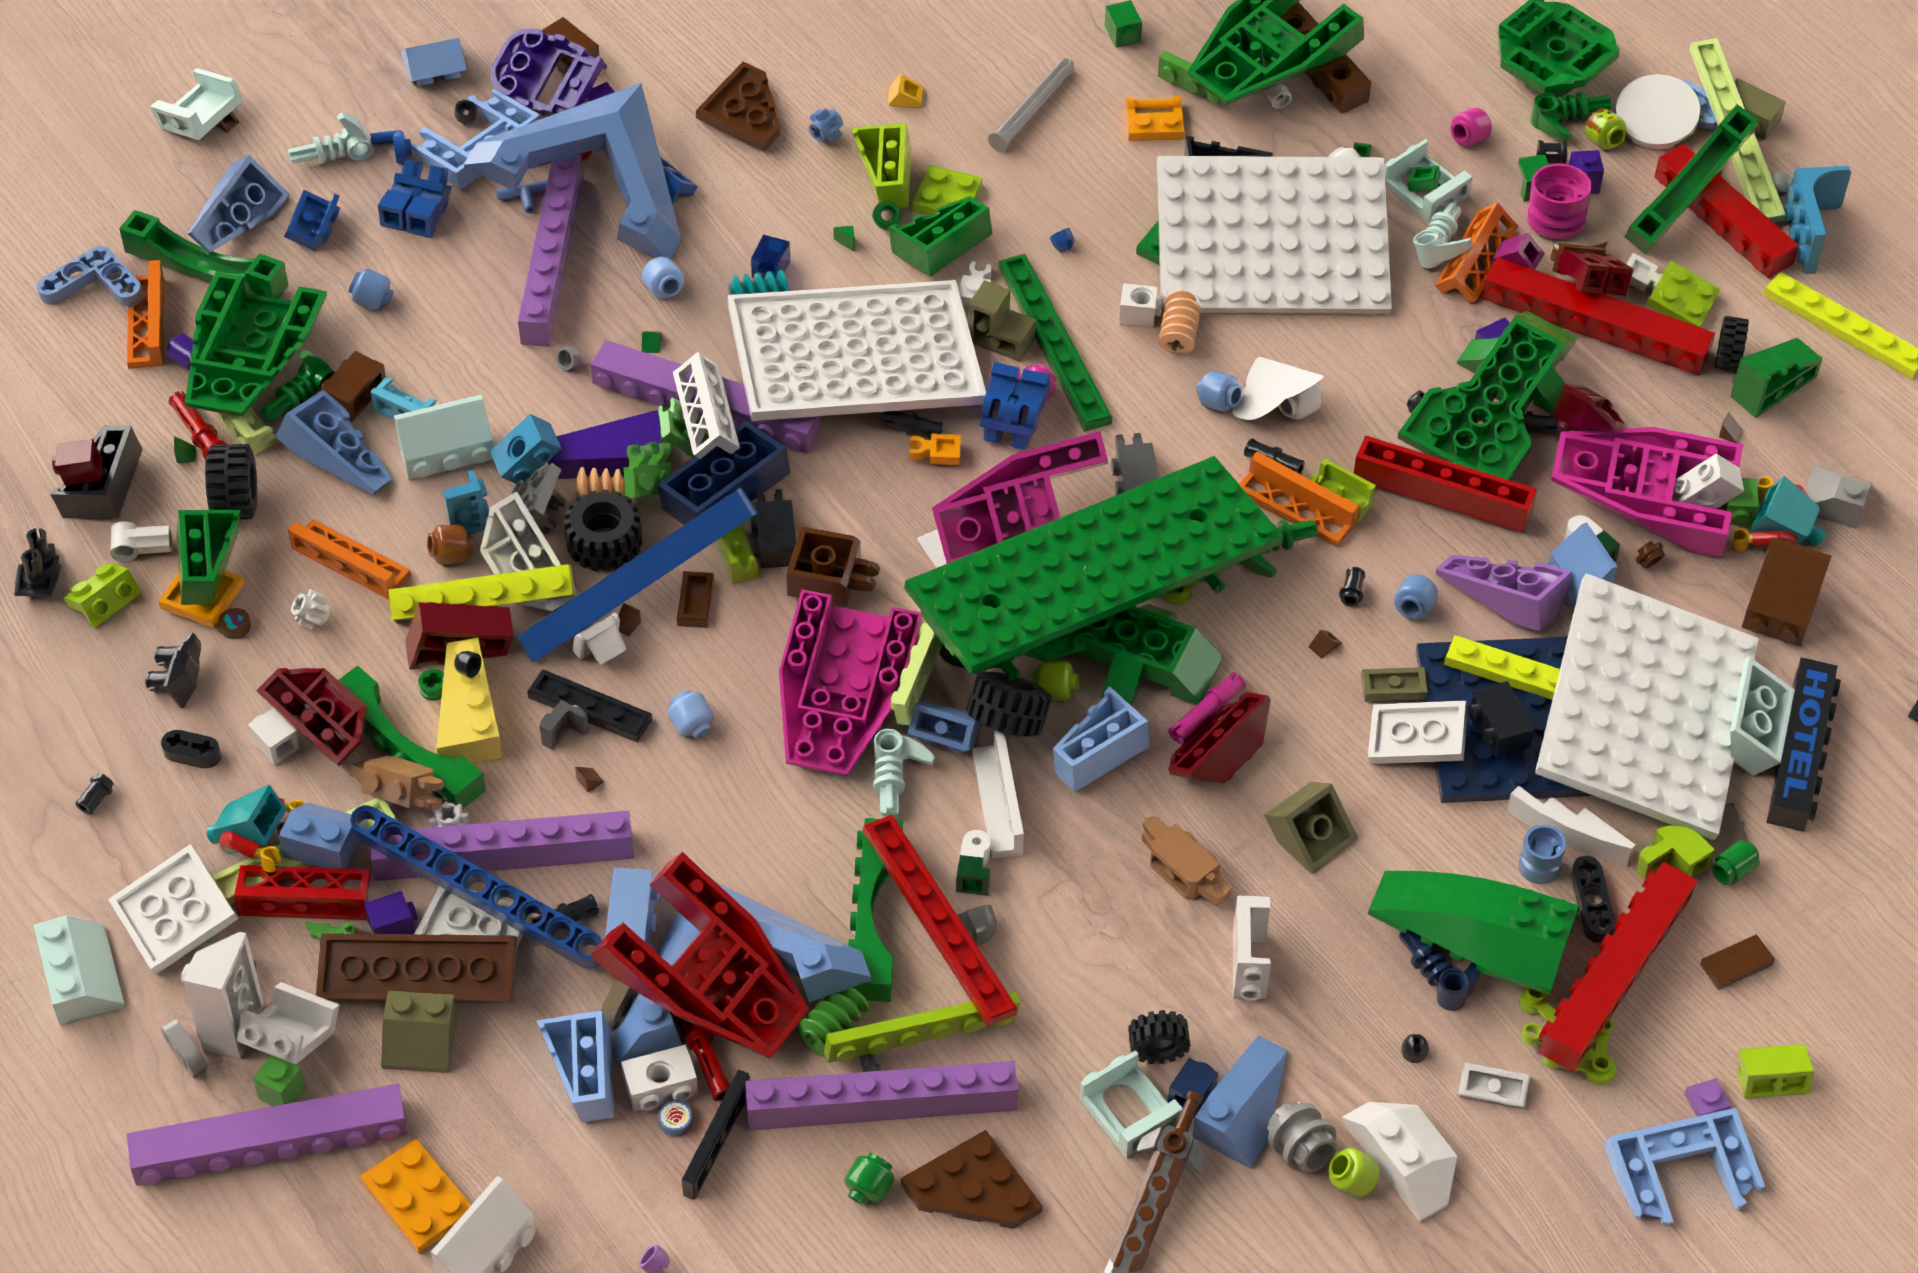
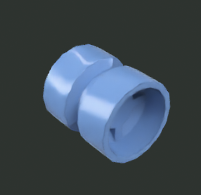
[1519,825,1566,884]

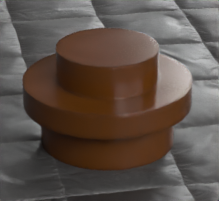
[1636,541,1665,568]

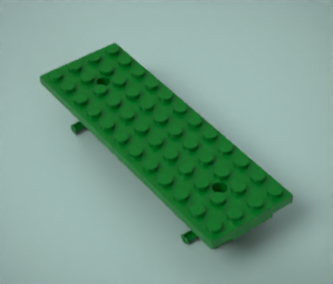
[904,456,1284,680]

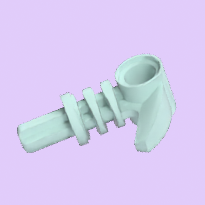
[288,112,373,165]
[1413,202,1472,268]
[873,729,935,816]

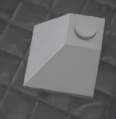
[1805,465,1872,529]

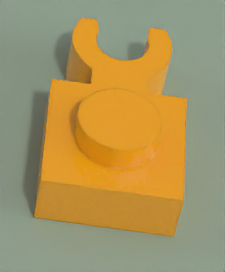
[909,434,961,465]

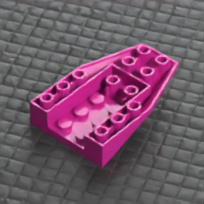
[779,589,923,776]

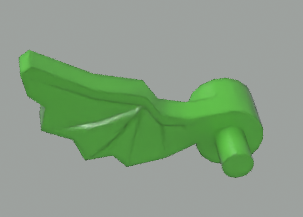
[305,921,359,940]

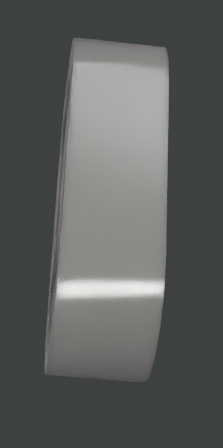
[160,1019,207,1077]

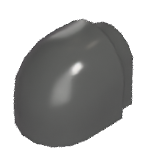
[958,905,997,946]

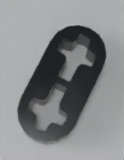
[161,730,221,768]

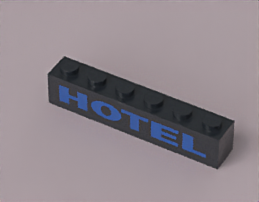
[1766,657,1841,832]

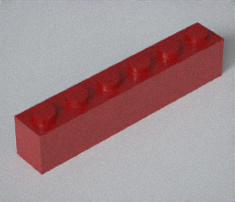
[1654,143,1799,279]
[1353,435,1537,533]

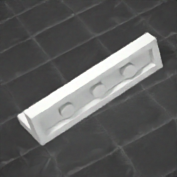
[673,352,740,459]
[972,731,1024,859]

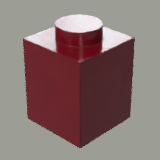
[52,438,102,486]

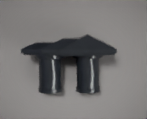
[14,528,62,596]
[145,632,201,709]

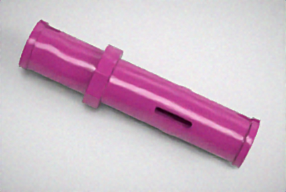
[1168,672,1246,744]

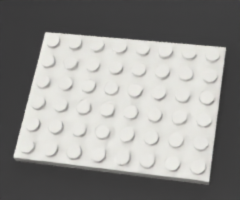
[1157,156,1392,314]
[727,280,986,421]
[1535,573,1759,840]

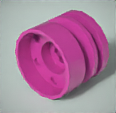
[1527,164,1591,239]

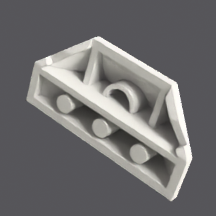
[480,492,580,611]
[1341,1102,1457,1223]

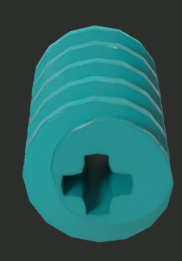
[729,270,789,295]

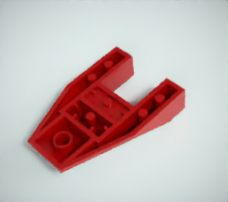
[590,852,809,1058]

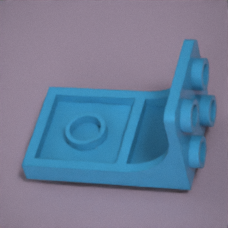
[1784,166,1851,274]

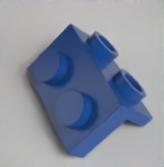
[284,190,341,251]

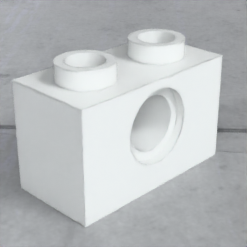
[1672,454,1744,509]
[621,1044,698,1112]

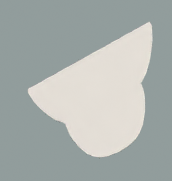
[1233,357,1324,420]

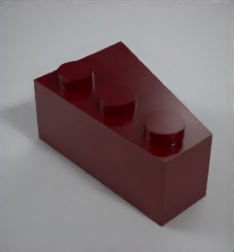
[405,602,514,670]

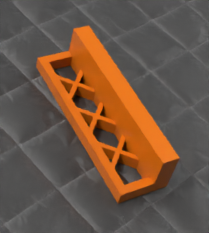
[1435,202,1518,304]
[127,260,165,369]
[1239,451,1359,547]
[288,519,411,600]

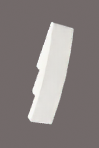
[1507,786,1636,866]

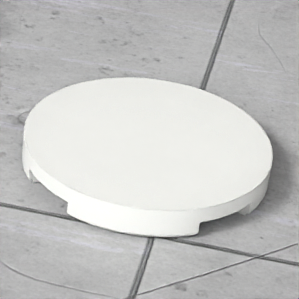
[1616,74,1700,150]

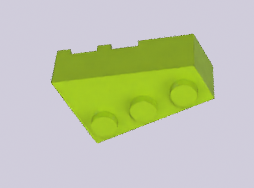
[851,123,912,208]

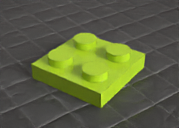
[912,165,982,216]
[1646,260,1720,327]

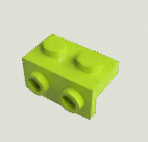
[63,563,142,627]

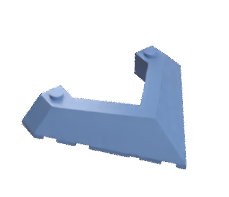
[464,83,681,260]
[611,883,872,1068]

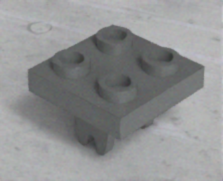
[512,463,566,534]

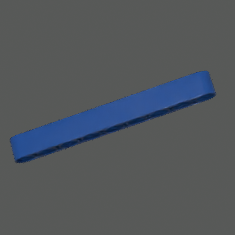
[516,488,758,663]
[350,805,602,969]

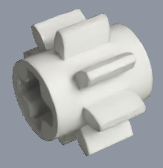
[291,589,330,630]
[428,801,470,828]

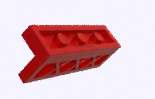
[234,865,371,920]

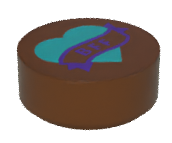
[219,608,251,639]

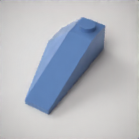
[188,155,290,254]
[275,389,393,495]
[1192,1036,1287,1169]

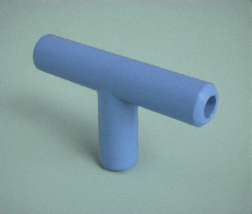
[496,180,548,213]

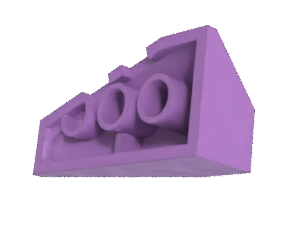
[1435,555,1572,632]

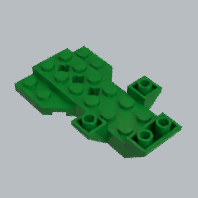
[1397,311,1578,480]
[1023,604,1223,706]

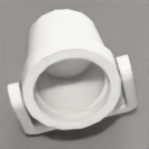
[572,612,627,664]

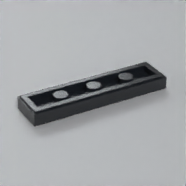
[527,669,653,743]
[682,1069,750,1200]

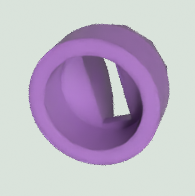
[639,1244,670,1273]

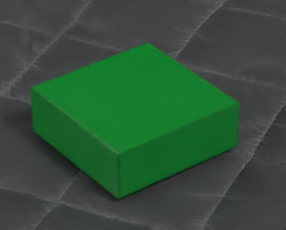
[1407,165,1441,191]

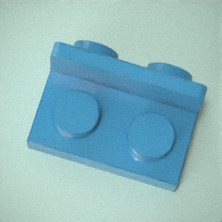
[443,470,489,534]

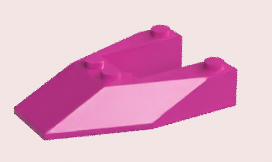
[1551,427,1743,558]
[932,431,1108,563]

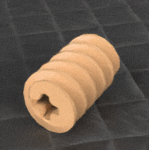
[1158,290,1201,354]
[576,467,639,506]

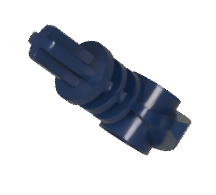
[1399,930,1482,1011]

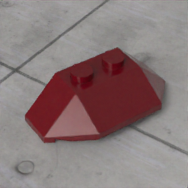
[1553,384,1625,431]
[256,668,367,766]
[1168,692,1271,784]

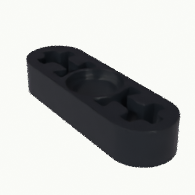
[1571,856,1616,943]

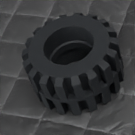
[205,444,257,520]
[564,489,642,571]
[966,672,1052,737]

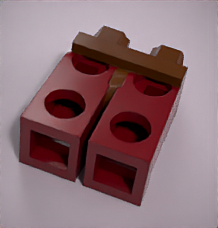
[1550,243,1634,296]

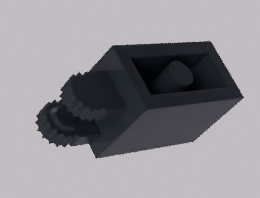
[751,489,796,568]

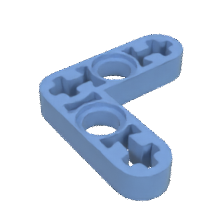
[37,246,144,307]

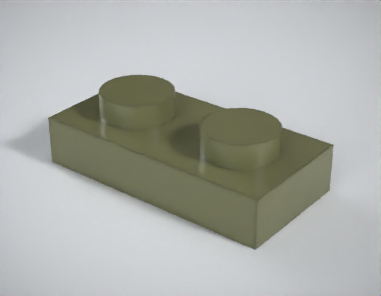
[1361,667,1428,702]

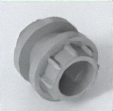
[1267,1101,1337,1172]

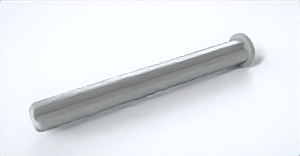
[988,58,1074,152]

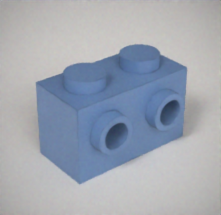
[907,699,981,753]

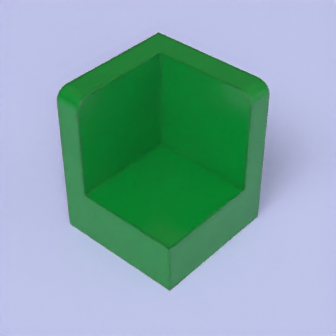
[1518,155,1549,202]

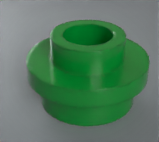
[872,201,901,230]

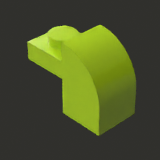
[1636,825,1715,881]

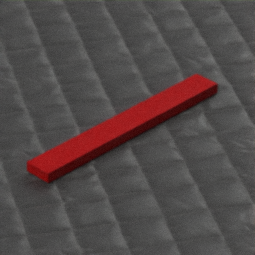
[863,815,1018,1027]

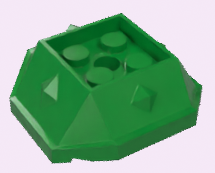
[1497,0,1620,98]

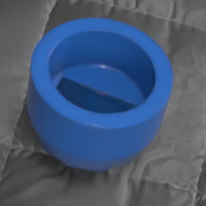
[1050,228,1075,252]

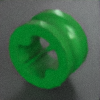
[418,669,444,701]

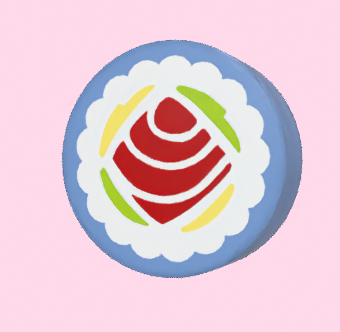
[658,1101,693,1136]

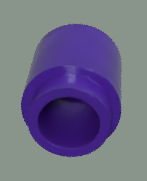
[167,334,193,371]

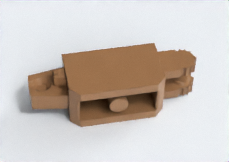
[350,756,444,810]
[1142,816,1232,906]

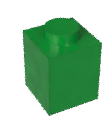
[1104,0,1142,48]

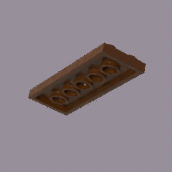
[316,933,518,1003]

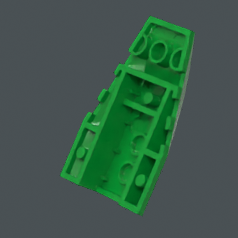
[185,272,327,417]
[1368,871,1579,995]

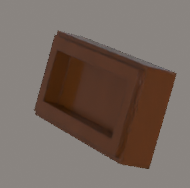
[677,571,714,628]
[1700,934,1775,990]

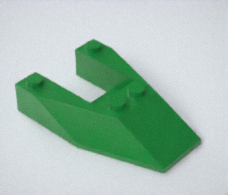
[1187,0,1364,105]

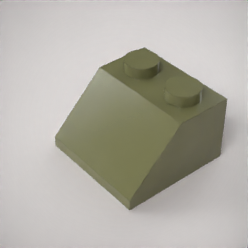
[1264,782,1358,872]
[381,991,458,1073]

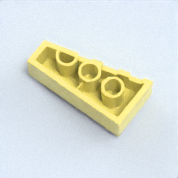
[437,637,503,764]

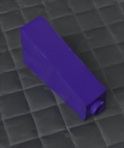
[548,410,662,479]

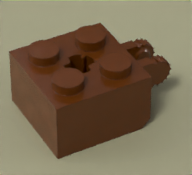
[786,526,880,607]

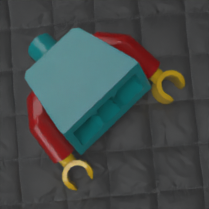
[1732,476,1827,552]
[206,785,305,872]

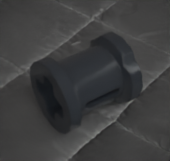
[1536,140,1567,164]

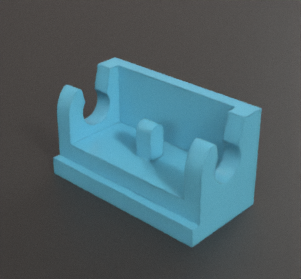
[371,377,437,421]

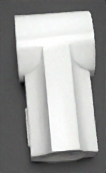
[110,521,172,562]

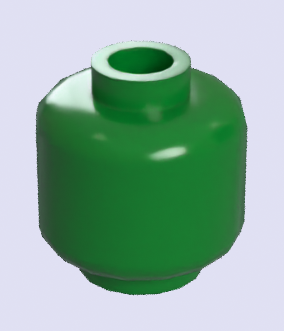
[844,1153,895,1206]

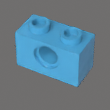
[490,414,562,484]

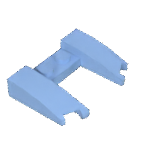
[411,89,541,190]
[1604,1108,1765,1226]

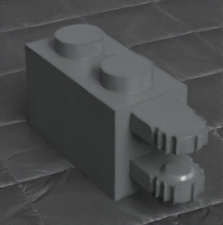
[1111,433,1159,495]

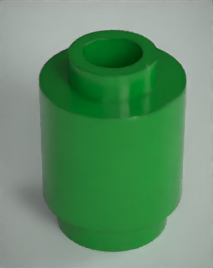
[1711,840,1760,885]

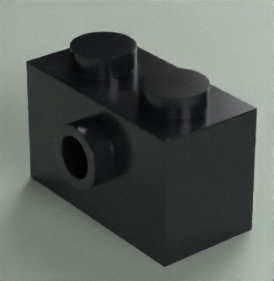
[1468,681,1535,758]

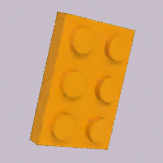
[359,1139,471,1254]

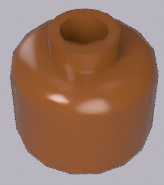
[427,524,474,564]

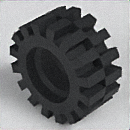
[1715,316,1749,371]
[1128,1010,1191,1064]

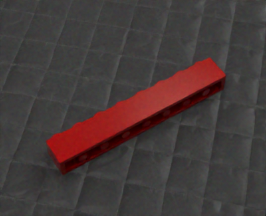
[1482,257,1715,375]
[1539,862,1698,1073]

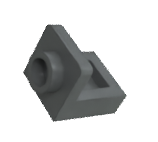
[539,700,589,750]

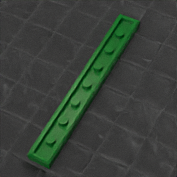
[998,254,1112,432]

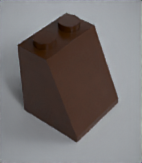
[1741,537,1832,647]

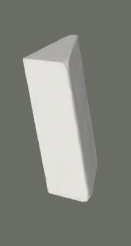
[1458,1062,1531,1108]

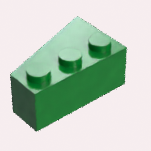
[888,196,992,277]
[1731,337,1823,418]
[177,510,240,605]

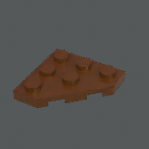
[696,61,780,151]
[900,1130,1042,1229]

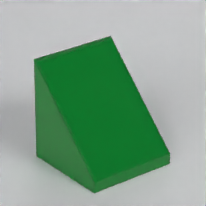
[1353,142,1372,157]
[833,226,855,251]
[641,331,661,353]
[174,436,196,463]

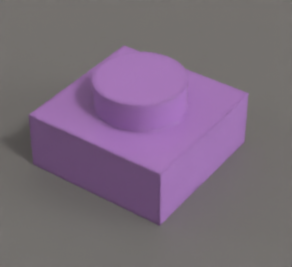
[1684,1078,1732,1117]

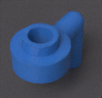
[370,130,413,163]

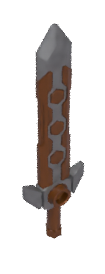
[1104,1091,1205,1273]

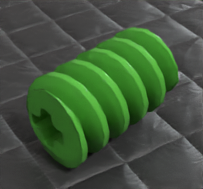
[797,987,869,1056]

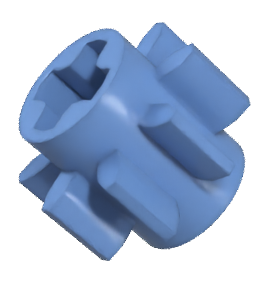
[809,108,843,144]

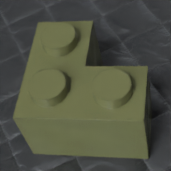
[968,280,1036,362]

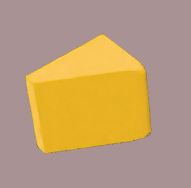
[888,74,923,108]

